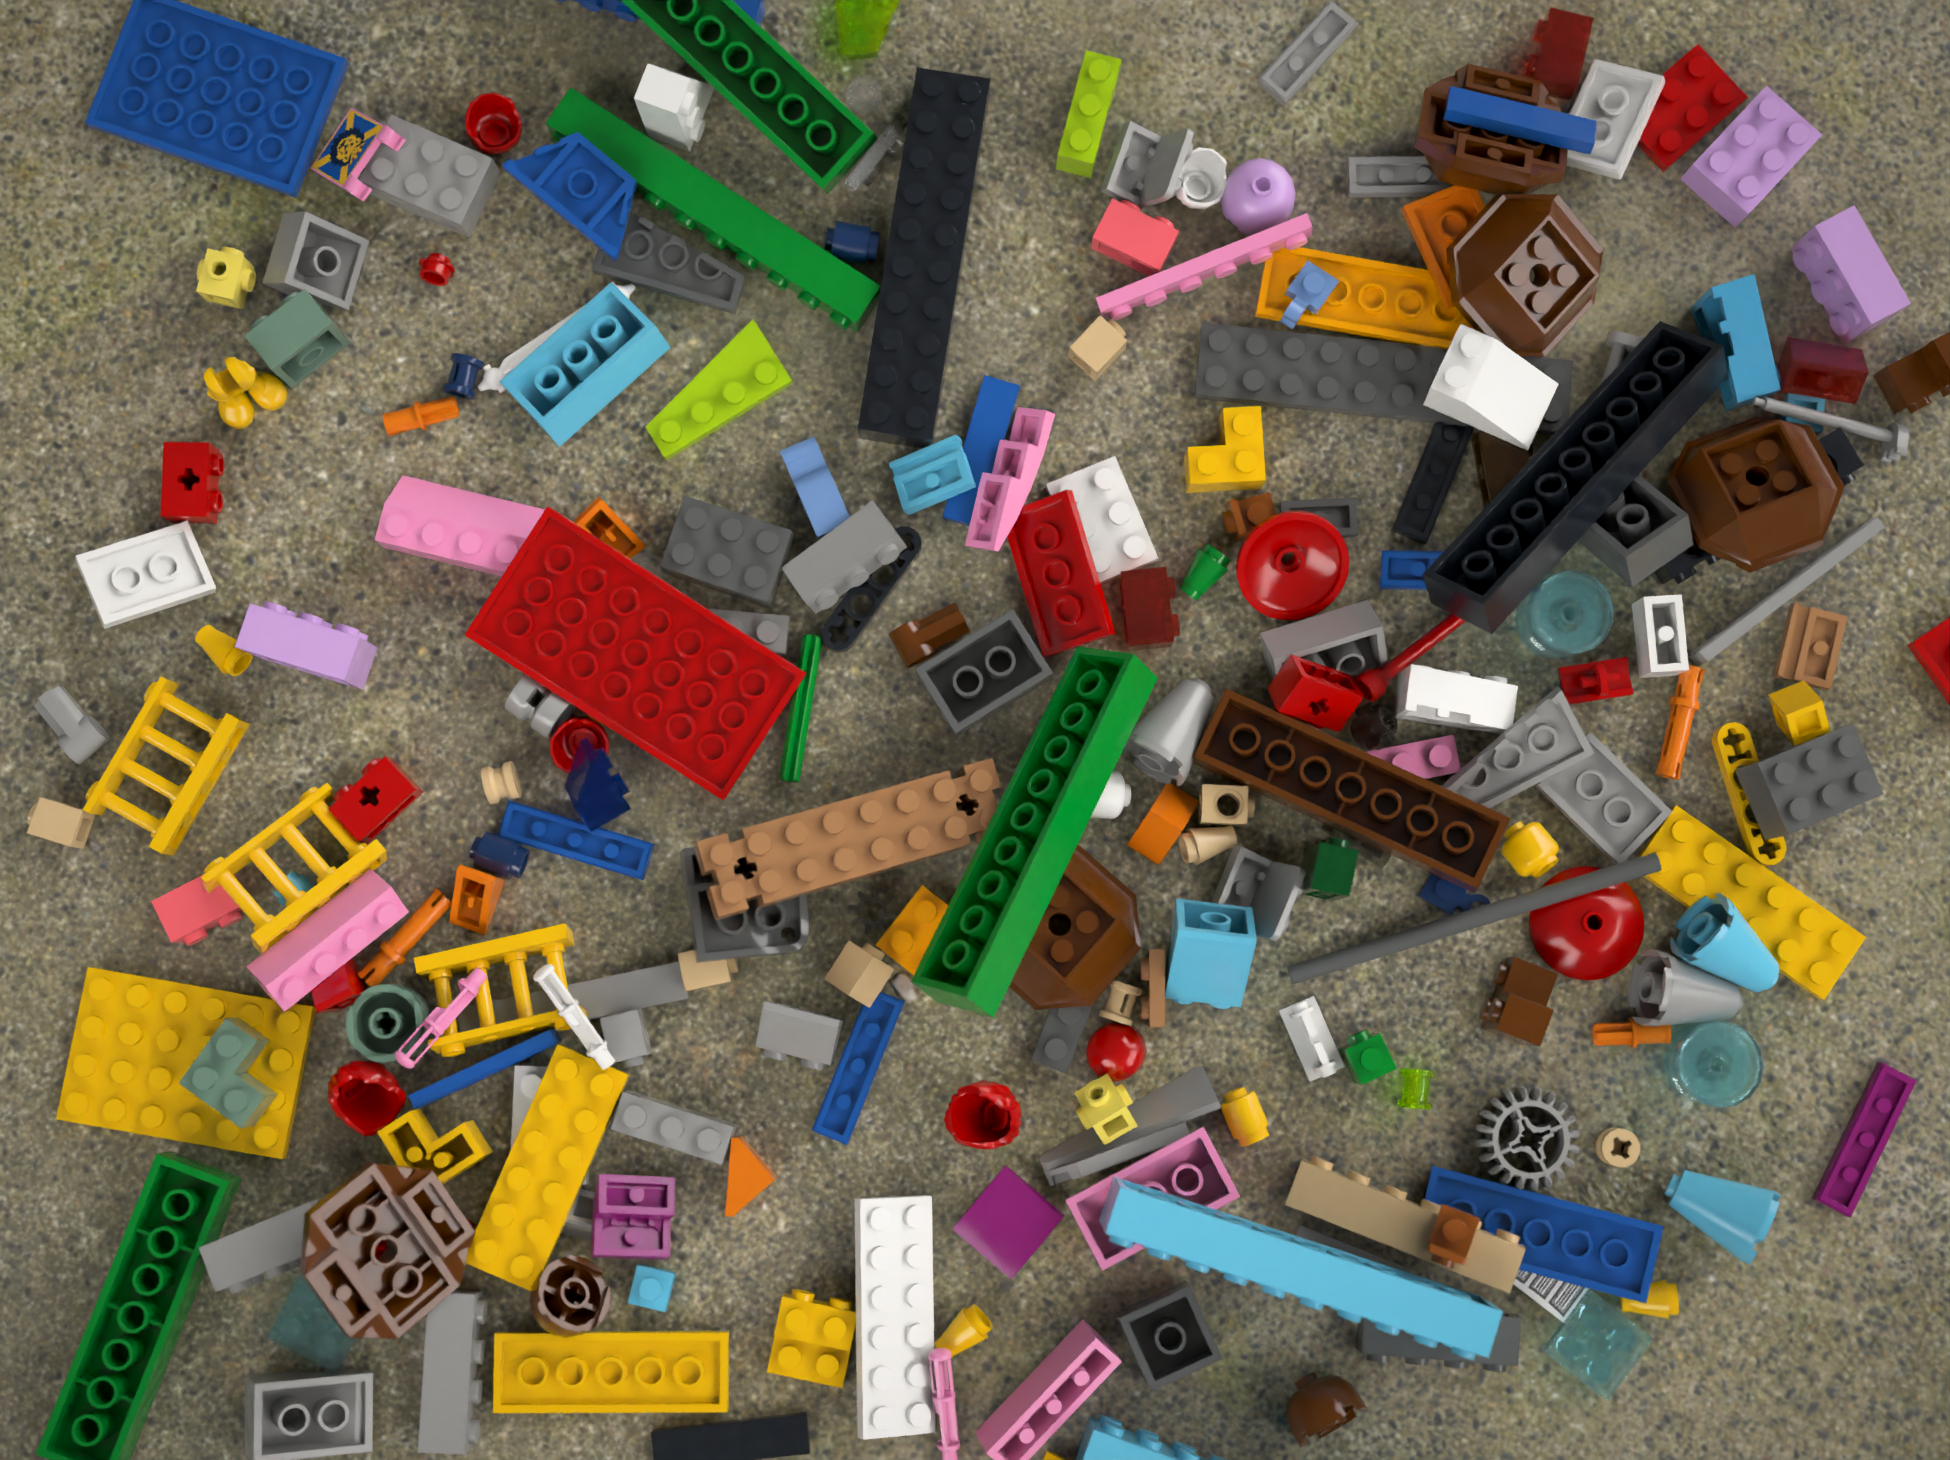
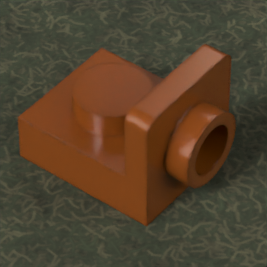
[1222,492,1276,542]
[1426,1203,1480,1269]

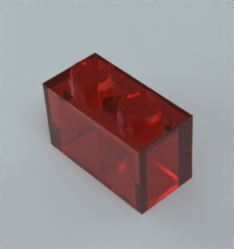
[1524,7,1594,100]
[1777,337,1869,404]
[1119,567,1180,651]

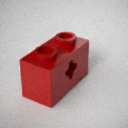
[160,442,225,524]
[1267,654,1364,732]
[328,756,424,844]

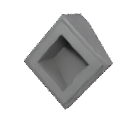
[563,1189,595,1241]

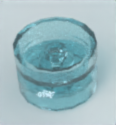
[1516,570,1614,660]
[1664,1021,1764,1108]

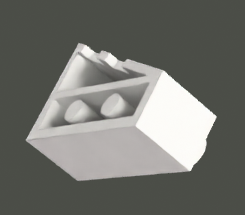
[634,63,714,152]
[1392,664,1518,734]

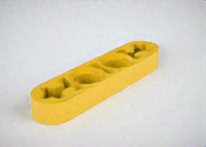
[1712,722,1787,866]

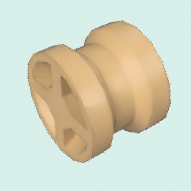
[481,761,521,805]
[1595,1127,1640,1168]

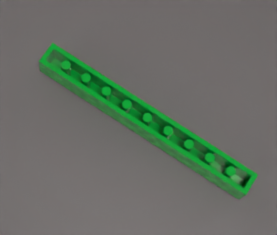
[545,87,881,332]

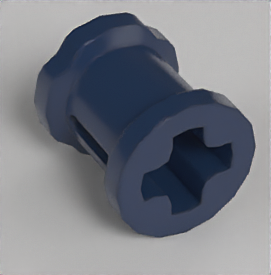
[441,353,484,400]

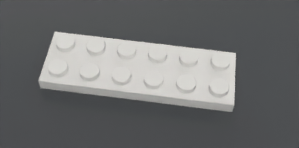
[854,1195,936,1440]

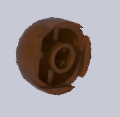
[529,1255,611,1338]
[1286,1372,1366,1447]

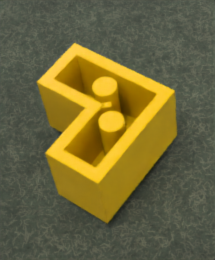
[1184,406,1266,493]
[377,1109,493,1185]

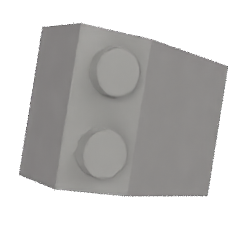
[244,1371,373,1460]

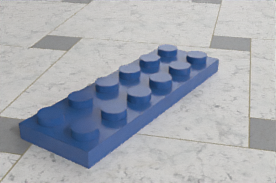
[1423,1165,1664,1303]

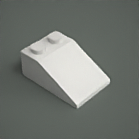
[1423,324,1558,451]

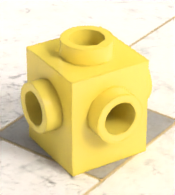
[196,247,256,309]
[1074,1073,1138,1145]

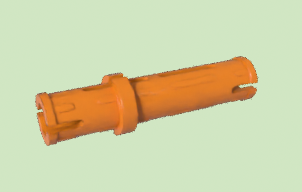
[1655,665,1705,780]
[357,888,452,987]

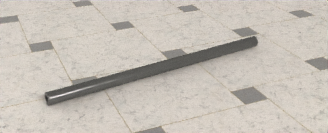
[1287,853,1661,984]

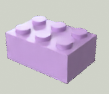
[1680,85,1822,228]
[1791,205,1911,344]
[235,601,378,690]

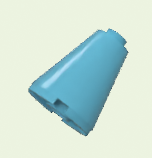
[1670,893,1779,992]
[1664,1170,1781,1265]

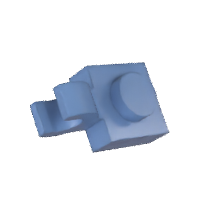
[1280,260,1339,329]

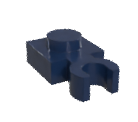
[1417,873,1491,916]

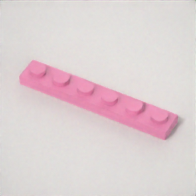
[1096,213,1313,321]

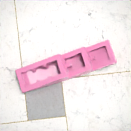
[965,407,1055,552]

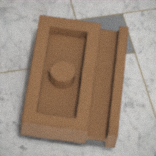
[1773,603,1848,691]
[1141,949,1165,1027]

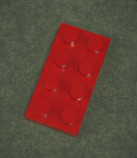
[1007,490,1116,658]

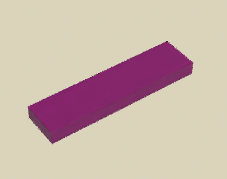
[1812,1062,1917,1218]

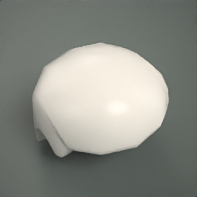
[1176,147,1227,210]

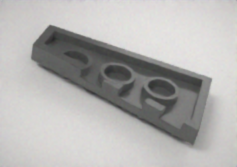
[592,211,746,314]

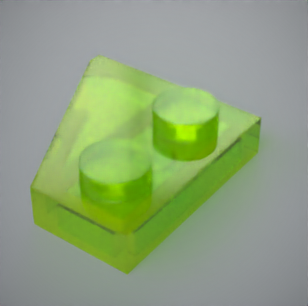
[835,0,900,61]

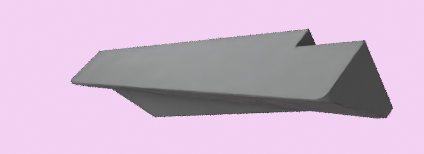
[1040,1066,1221,1186]

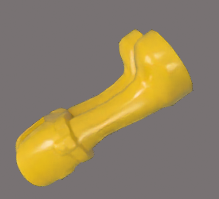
[203,357,287,429]

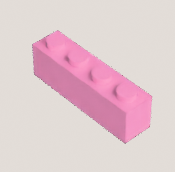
[246,868,409,1012]
[975,1319,1122,1460]

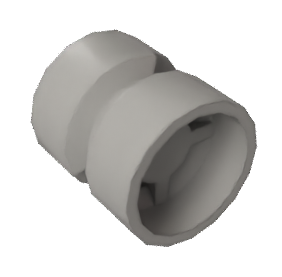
[505,674,576,739]

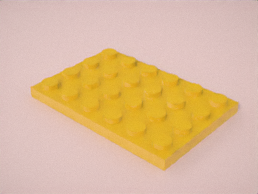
[56,967,316,1159]

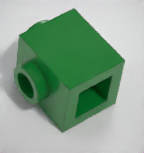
[1339,1029,1397,1085]

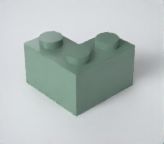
[179,1018,278,1129]

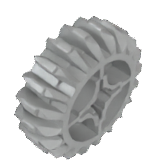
[1474,1086,1580,1191]

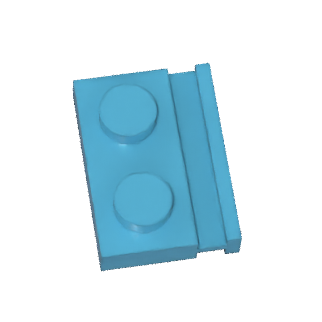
[889,434,976,515]

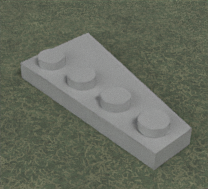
[1442,686,1594,808]

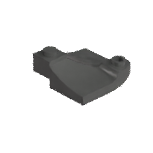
[680,847,809,963]

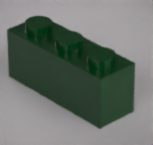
[1301,837,1359,901]

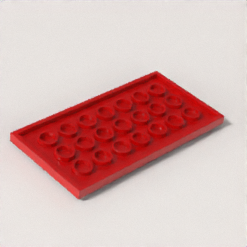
[464,506,806,801]

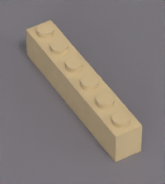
[1285,1155,1526,1294]

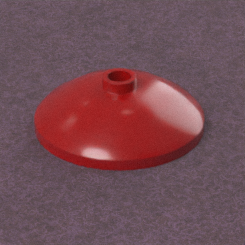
[1236,511,1349,620]
[1529,866,1644,981]

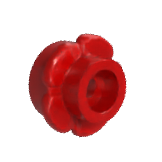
[418,253,455,286]

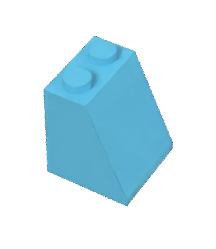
[1165,898,1257,1009]

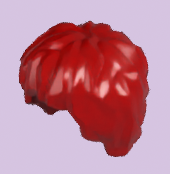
[327,1060,406,1137]
[944,1080,1022,1150]

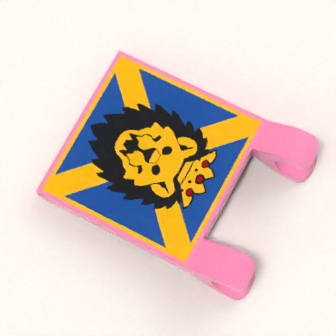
[310,108,406,202]

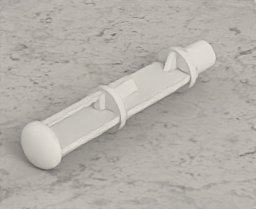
[533,964,615,1070]

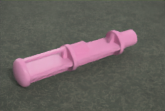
[395,967,488,1068]
[928,1348,960,1460]

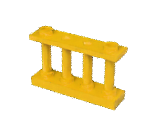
[82,676,250,856]
[201,783,387,954]
[414,923,588,1057]

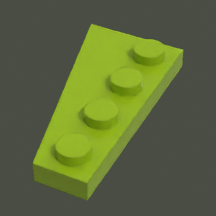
[645,319,793,461]

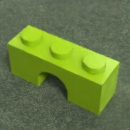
[1056,50,1122,178]

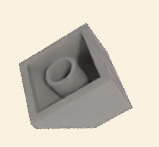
[262,211,369,310]
[756,1001,844,1070]

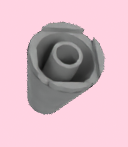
[1122,678,1214,786]
[1628,949,1743,1027]

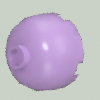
[1220,158,1296,235]

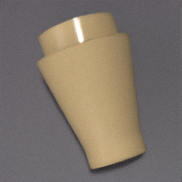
[1178,825,1237,865]

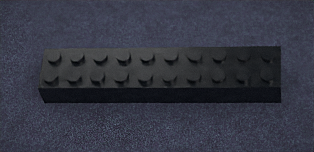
[858,67,990,448]
[1423,321,1728,634]

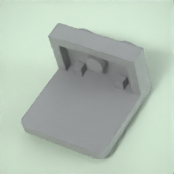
[1100,121,1194,209]
[1211,845,1306,941]

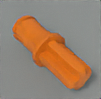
[382,396,460,437]
[1591,1018,1672,1048]

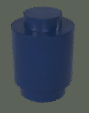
[824,221,880,264]
[469,832,530,879]

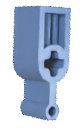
[780,437,850,540]

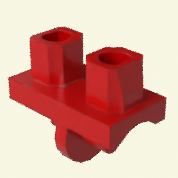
[1557,657,1634,705]

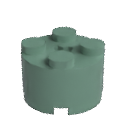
[345,984,432,1063]

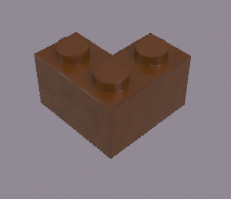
[1873,332,1950,414]
[1479,957,1558,1047]

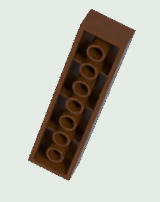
[1193,688,1511,893]

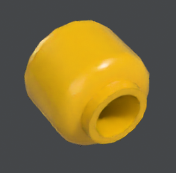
[1501,821,1559,879]

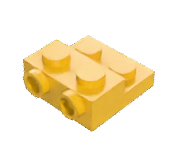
[767,1289,856,1388]

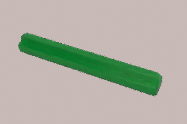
[779,634,822,783]

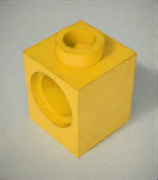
[1768,680,1831,746]

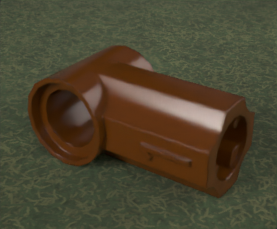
[889,603,970,668]

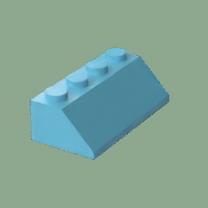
[499,282,671,447]

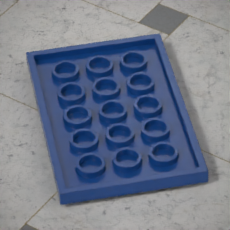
[85,0,349,198]

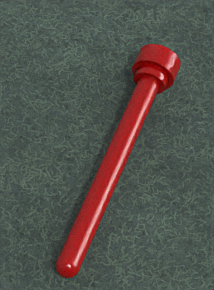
[1354,614,1466,702]

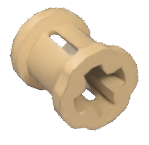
[1099,980,1143,1026]

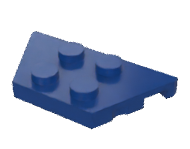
[502,132,637,261]

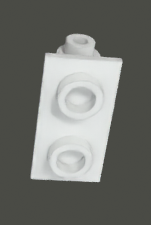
[1279,996,1345,1082]

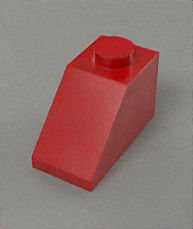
[311,957,368,1013]

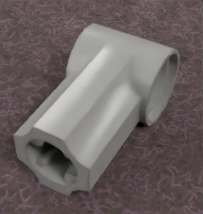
[34,685,110,765]

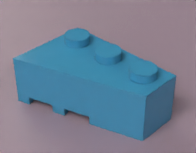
[1690,274,1781,411]

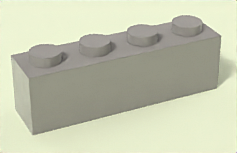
[418,1289,488,1455]

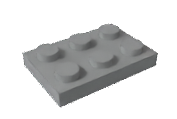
[1535,732,1673,865]

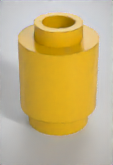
[1220,1086,1269,1147]

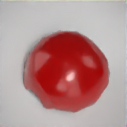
[465,92,522,155]
[550,717,609,776]
[1085,1021,1147,1082]

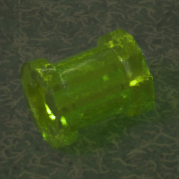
[1397,1068,1434,1110]

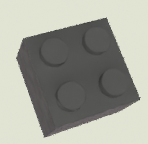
[1116,1280,1223,1392]

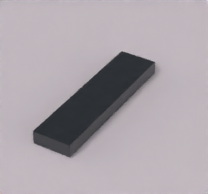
[1391,421,1474,545]
[651,1412,811,1460]

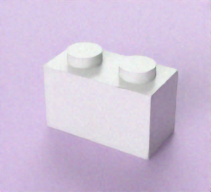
[1632,594,1689,678]

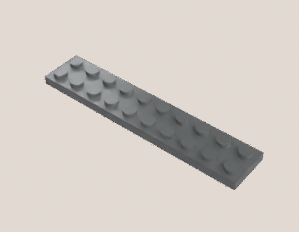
[1194,323,1573,435]

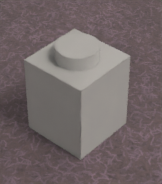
[600,1009,652,1069]

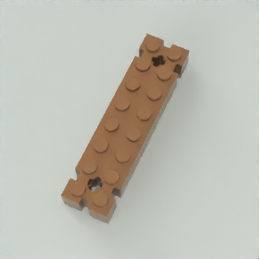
[693,758,1001,921]

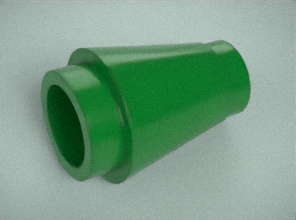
[1179,543,1231,601]

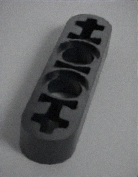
[822,526,921,653]

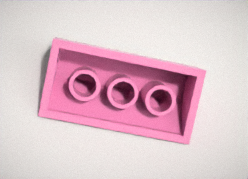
[375,475,545,576]
[1065,1126,1240,1271]

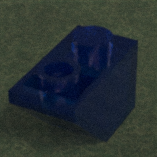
[564,738,631,832]

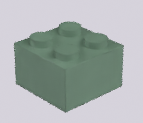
[244,289,351,388]

